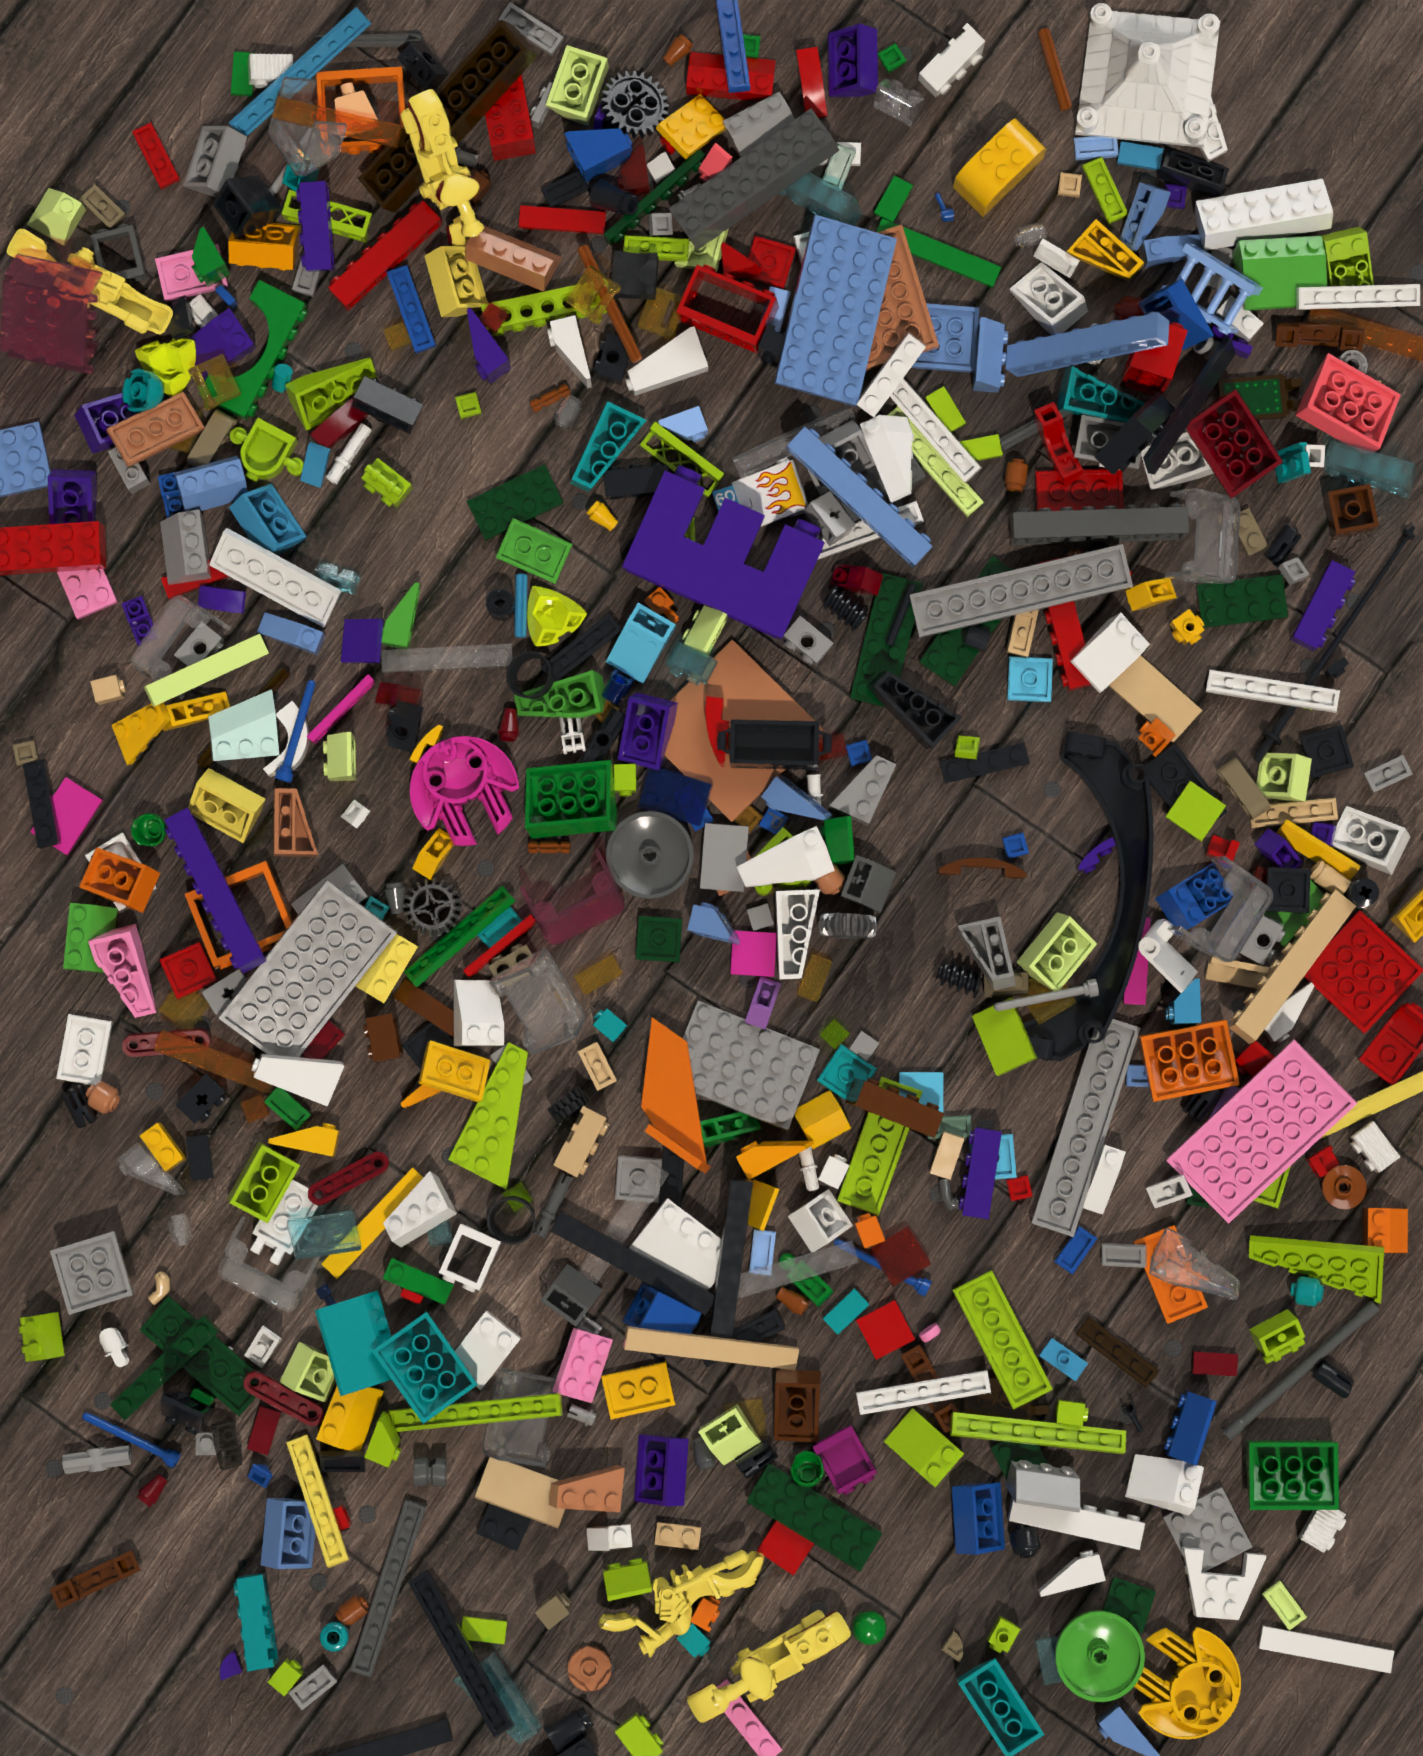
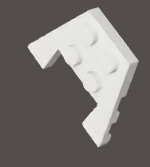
[1182,1547,1266,1620]

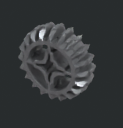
[403,878,462,937]
[818,913,877,939]

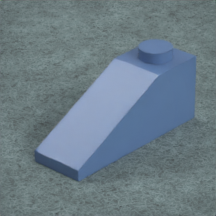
[1120,182,1171,251]
[1140,234,1208,268]
[257,612,326,656]
[761,775,832,820]
[1096,1703,1160,1756]

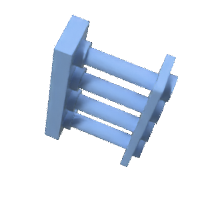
[1161,243,1263,335]

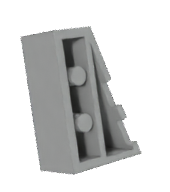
[829,755,896,826]
[957,917,1016,990]

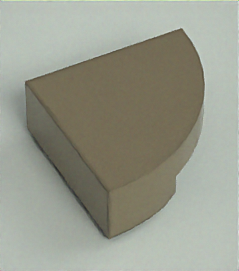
[941,1630,963,1662]

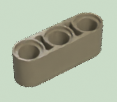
[186,409,237,467]
[1216,758,1271,820]

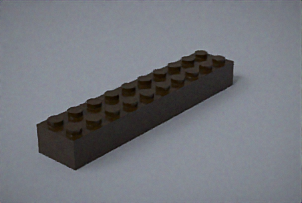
[358,20,539,213]

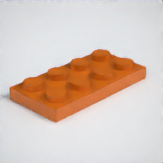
[1133,1225,1208,1324]

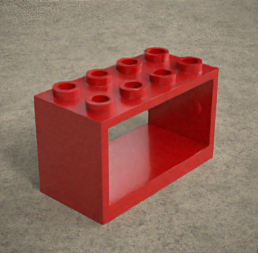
[485,75,536,161]
[676,264,779,354]
[1120,322,1188,396]

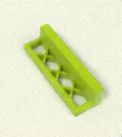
[282,190,372,243]
[640,422,724,498]

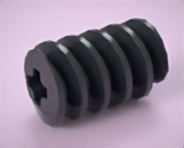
[822,585,870,631]
[1344,878,1379,909]
[934,958,983,998]

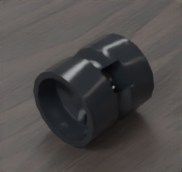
[486,589,515,621]

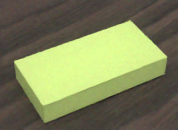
[1262,1580,1307,1631]

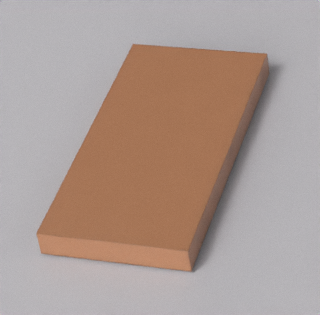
[106,392,205,468]

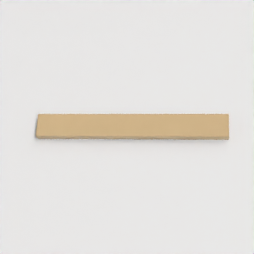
[623,1326,799,1370]

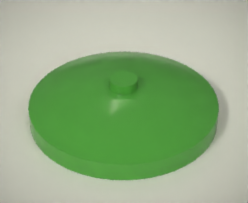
[1055,1610,1145,1702]

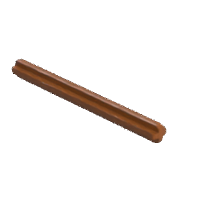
[577,245,642,363]

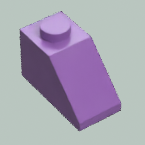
[745,976,781,1029]

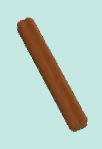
[1038,28,1072,111]

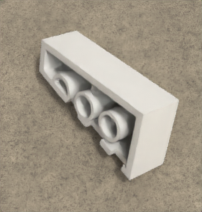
[775,890,820,979]

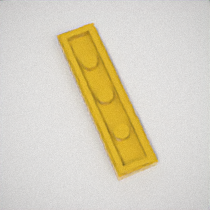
[1276,819,1361,880]

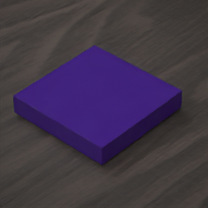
[341,619,384,664]

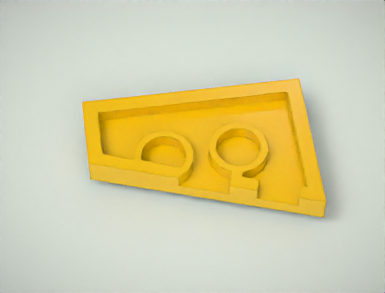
[111,702,171,765]

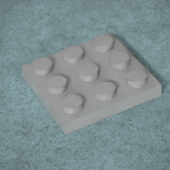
[50,1231,134,1315]
[1162,1487,1252,1572]

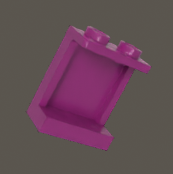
[812,1424,877,1495]

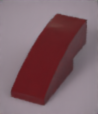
[310,397,368,449]

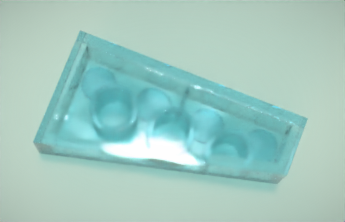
[778,172,863,226]
[1323,441,1416,499]
[453,1652,542,1745]

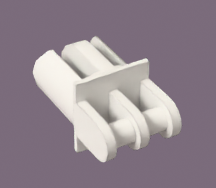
[559,717,586,754]
[99,1327,129,1367]

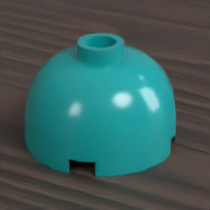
[122,369,164,413]

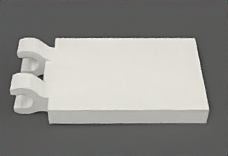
[250,1180,323,1265]

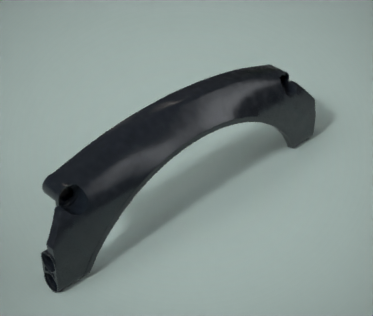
[1023,732,1154,1062]

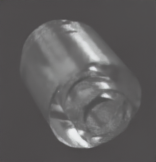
[1013,222,1047,249]
[553,395,582,429]
[168,1213,193,1247]

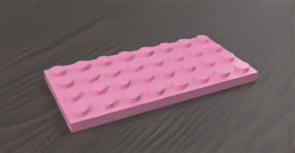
[1166,1039,1357,1223]

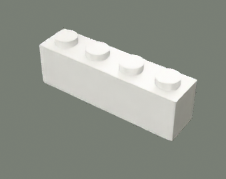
[856,332,926,417]

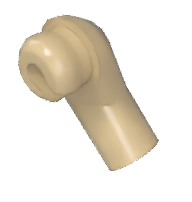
[148,1271,170,1305]

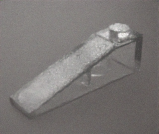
[1149,1227,1240,1300]

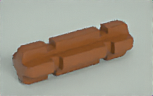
[529,384,570,412]
[528,841,571,853]

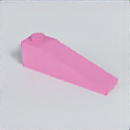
[88,924,157,1018]

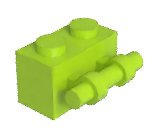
[361,458,413,508]
[1249,1309,1305,1365]
[18,1312,65,1362]

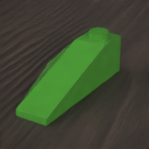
[514,670,607,718]

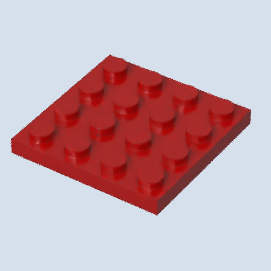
[1303,910,1423,1034]

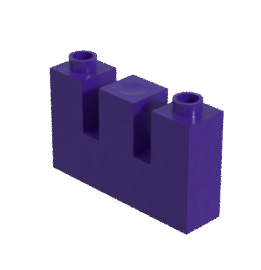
[622,465,825,640]

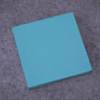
[1007,656,1053,703]
[899,1072,943,1112]
[968,1134,1017,1179]

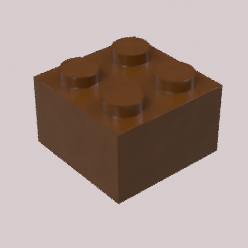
[1323,484,1379,539]
[363,1013,404,1063]

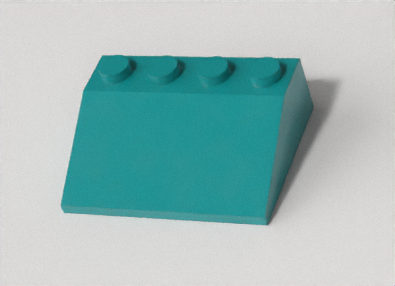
[315,1290,392,1396]
[372,1312,478,1424]

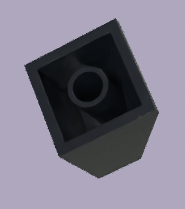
[212,175,283,238]

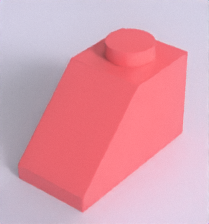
[699,143,732,183]

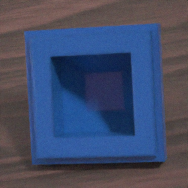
[247,1464,273,1488]

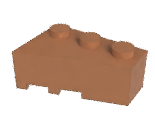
[549,1465,625,1512]

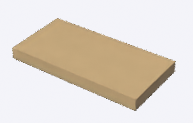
[1109,655,1202,743]
[475,1455,565,1529]

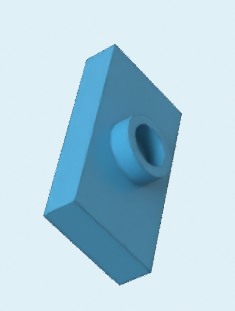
[1039,1337,1088,1381]

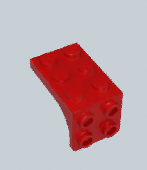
[1357,1002,1423,1086]

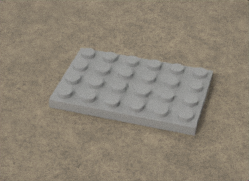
[683,1001,820,1131]

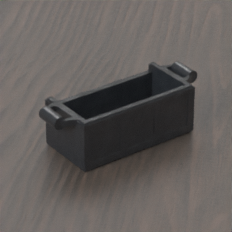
[717,720,832,770]

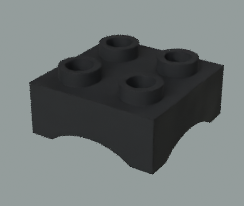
[611,251,659,300]

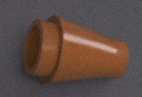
[662,34,693,67]
[776,1287,810,1316]

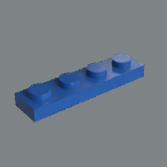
[387,265,436,354]

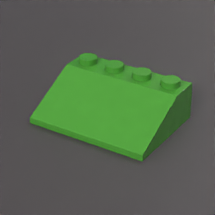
[1232,236,1327,311]

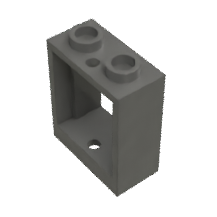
[90,224,148,284]

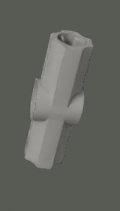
[62,1445,132,1474]

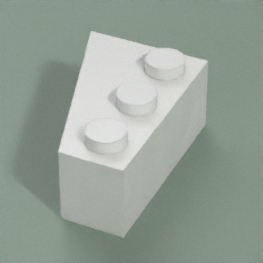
[918,23,985,98]
[383,1171,457,1247]

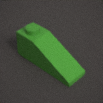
[382,582,421,650]

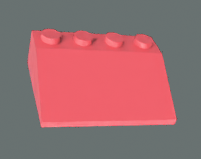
[1295,353,1401,457]

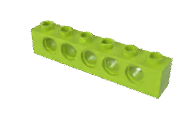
[481,278,611,336]

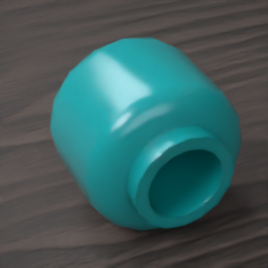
[1291,1276,1324,1307]
[320,1621,350,1652]

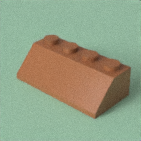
[465,226,562,291]

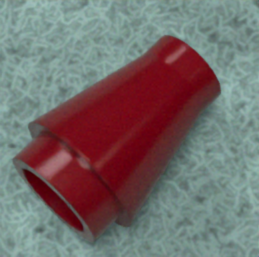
[498,708,519,742]
[137,1474,168,1508]

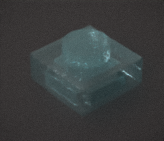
[427,1220,453,1247]

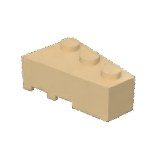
[554,1106,609,1177]

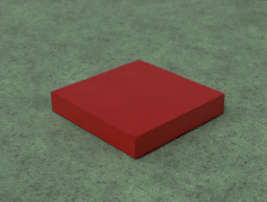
[744,236,796,290]
[159,942,218,1000]
[856,1300,915,1360]
[756,1521,814,1576]

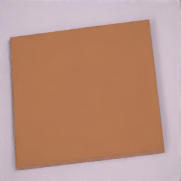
[664,640,825,822]

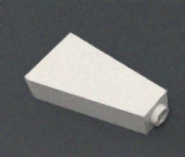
[625,326,708,396]
[251,1054,344,1106]

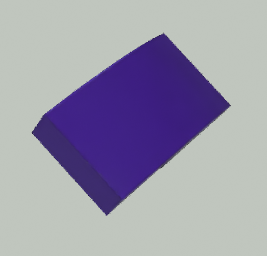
[1211,326,1253,359]
[198,585,246,613]
[121,596,159,647]
[1076,837,1116,874]

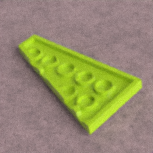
[448,1042,528,1190]
[1249,1235,1384,1304]

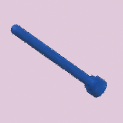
[274,680,316,783]
[833,1238,932,1297]
[82,1412,182,1469]

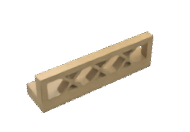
[1205,956,1292,996]

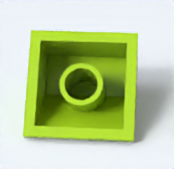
[603,1558,652,1601]

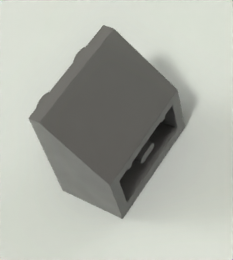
[840,855,896,913]
[540,1264,603,1327]

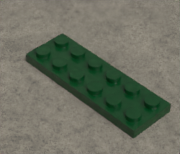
[919,556,1013,688]
[850,573,923,708]
[139,1296,259,1417]
[746,1463,882,1572]

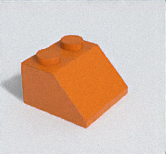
[1363,1208,1408,1253]

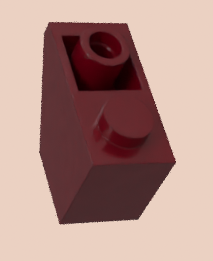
[830,564,883,596]

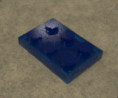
[638,768,713,826]

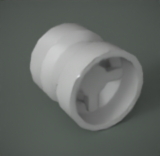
[1193,337,1221,360]

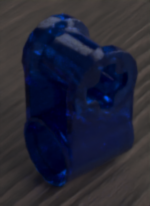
[602,669,635,703]

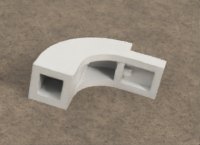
[263,701,309,778]

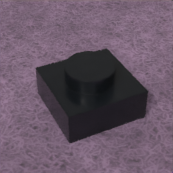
[1323,657,1349,679]

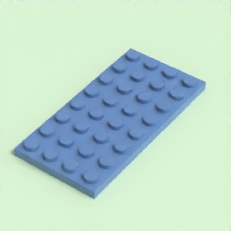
[774,215,897,407]

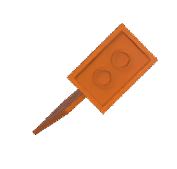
[641,1017,711,1173]

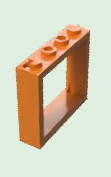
[316,66,406,156]
[185,861,292,970]

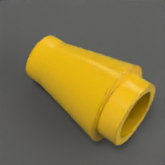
[586,500,618,531]

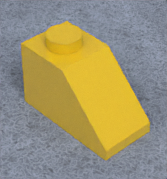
[1125,577,1177,611]
[412,828,454,880]

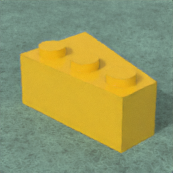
[1067,219,1144,282]

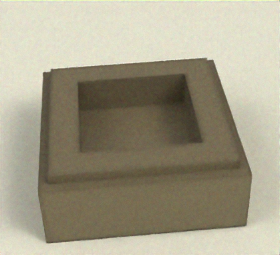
[13,740,39,767]

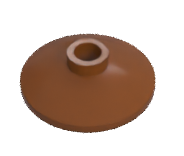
[1322,1165,1366,1209]

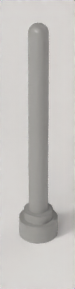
[994,979,1099,1011]

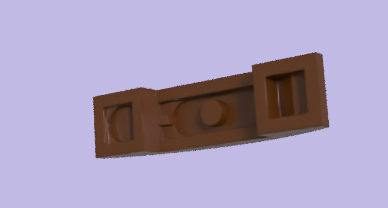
[1275,322,1365,351]
[937,858,1027,879]
[393,979,454,1037]
[901,1344,959,1433]
[50,1550,141,1609]

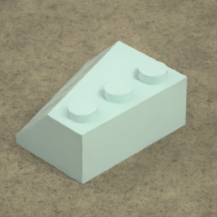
[208,689,279,761]

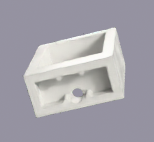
[439,1224,501,1292]

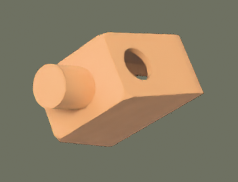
[335,83,380,139]

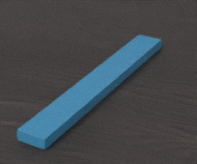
[229,7,372,136]

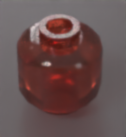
[1115,296,1144,321]

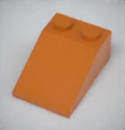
[79,847,160,913]

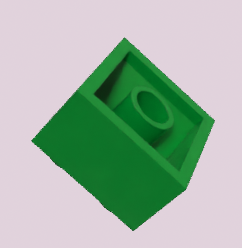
[191,226,230,287]
[820,816,854,865]

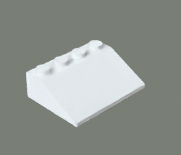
[629,1198,722,1290]

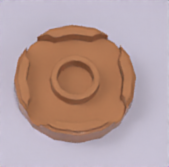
[568,1646,612,1691]

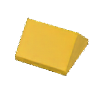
[1390,888,1423,943]
[794,1090,851,1149]

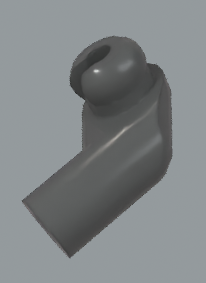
[939,1179,960,1211]

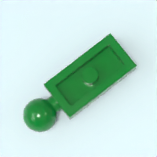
[778,1253,833,1307]

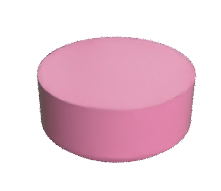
[918,1323,941,1342]

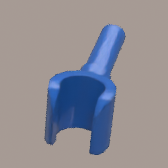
[935,193,954,222]

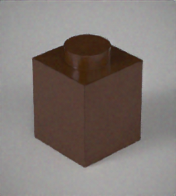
[469,168,491,206]

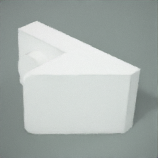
[1146,1174,1192,1208]
[244,1326,282,1368]
[586,1524,632,1551]

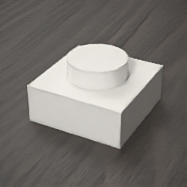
[341,800,370,828]

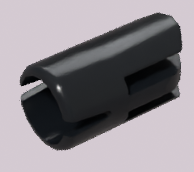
[1263,525,1301,568]
[61,1084,97,1128]
[1182,1089,1223,1123]
[1312,1360,1354,1398]
[735,1439,779,1479]

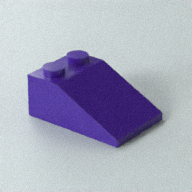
[189,308,256,385]
[467,308,511,384]
[74,393,138,454]
[47,469,97,524]
[618,693,678,770]

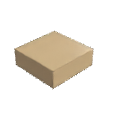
[1057,172,1082,198]

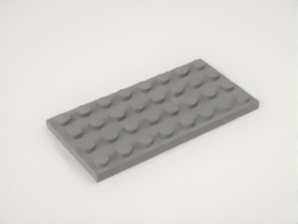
[218,879,397,1057]

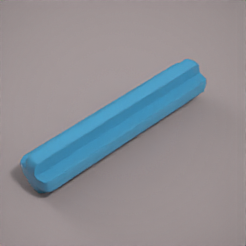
[514,573,528,638]

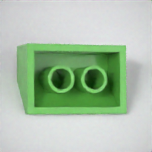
[63,903,118,973]

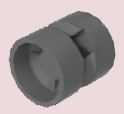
[414,1457,447,1487]

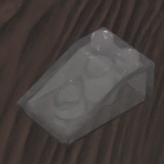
[873,78,924,127]
[117,1142,186,1196]

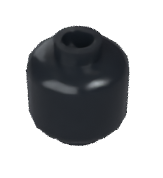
[1009,1524,1041,1559]

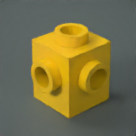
[1169,609,1204,645]

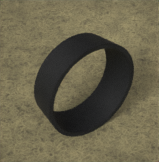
[506,651,555,699]
[487,1196,535,1245]

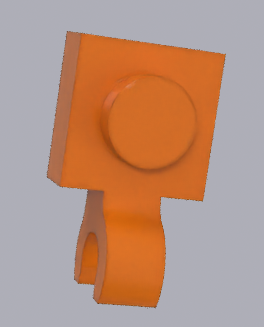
[644,587,679,623]

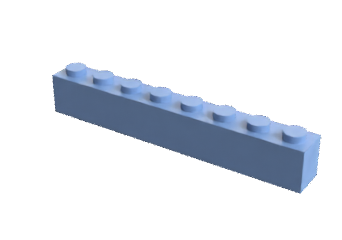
[1006,312,1169,377]
[786,427,933,568]

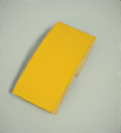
[409,725,444,764]

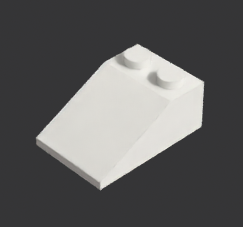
[1010,262,1088,335]
[547,316,592,388]
[1141,432,1213,490]
[1070,613,1150,693]
[1332,806,1410,875]
[454,980,504,1046]
[455,1310,522,1390]
[1125,1454,1204,1516]

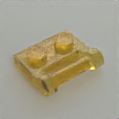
[566,265,621,324]
[638,287,683,340]
[188,354,242,410]

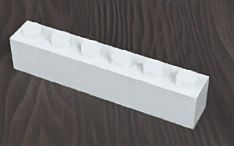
[1007,1498,1145,1550]

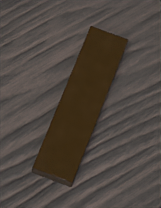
[1075,1316,1159,1388]

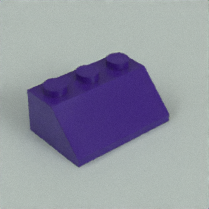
[828,23,878,97]
[634,1434,689,1506]

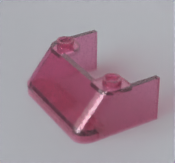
[520,849,625,945]

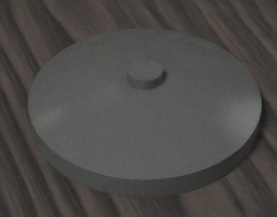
[606,811,694,899]

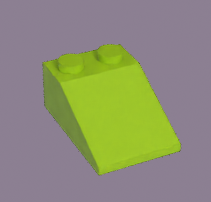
[884,1408,964,1487]

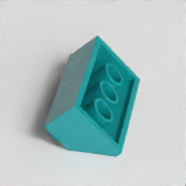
[956,1658,1045,1756]

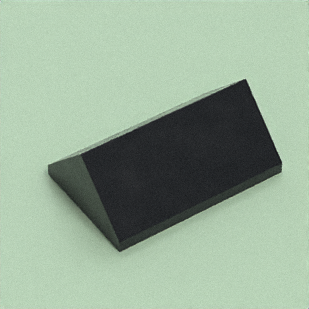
[1157,147,1229,198]

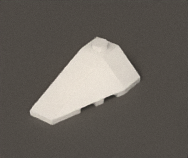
[860,415,914,503]
[736,826,835,887]

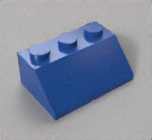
[1164,1390,1217,1466]
[952,1482,1005,1555]

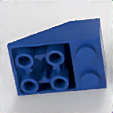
[1138,279,1214,350]
[1155,863,1236,935]

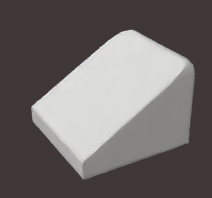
[646,152,675,184]

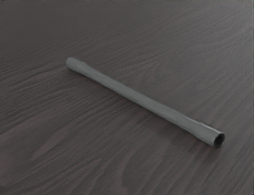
[1222,1301,1380,1441]

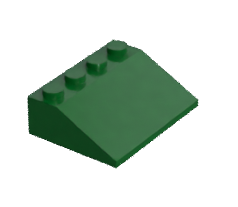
[525,760,617,838]
[1245,1440,1339,1510]

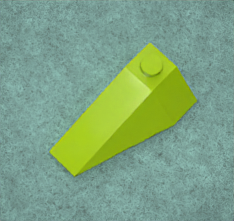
[285,357,377,431]

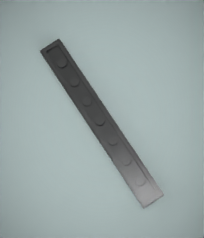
[350,1499,427,1677]

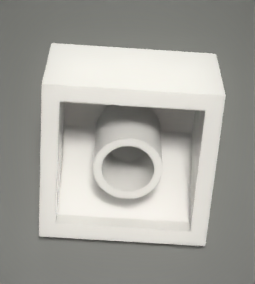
[788,1189,853,1253]

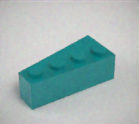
[1057,366,1145,423]
[570,401,647,492]
[234,1572,279,1672]

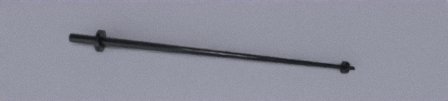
[1253,526,1415,763]

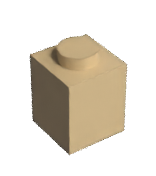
[90,675,126,705]

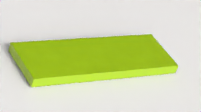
[837,1077,923,1216]
[952,1270,1053,1410]

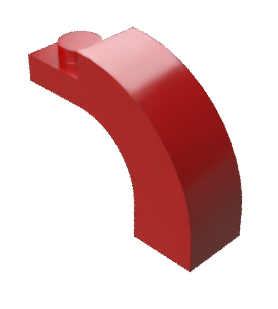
[1034,402,1084,483]

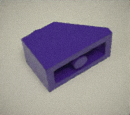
[1254,828,1303,869]

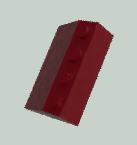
[1185,390,1283,499]

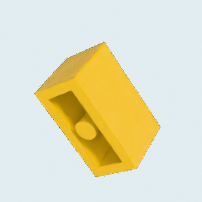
[140,1123,187,1172]

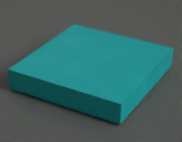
[816,1044,877,1100]

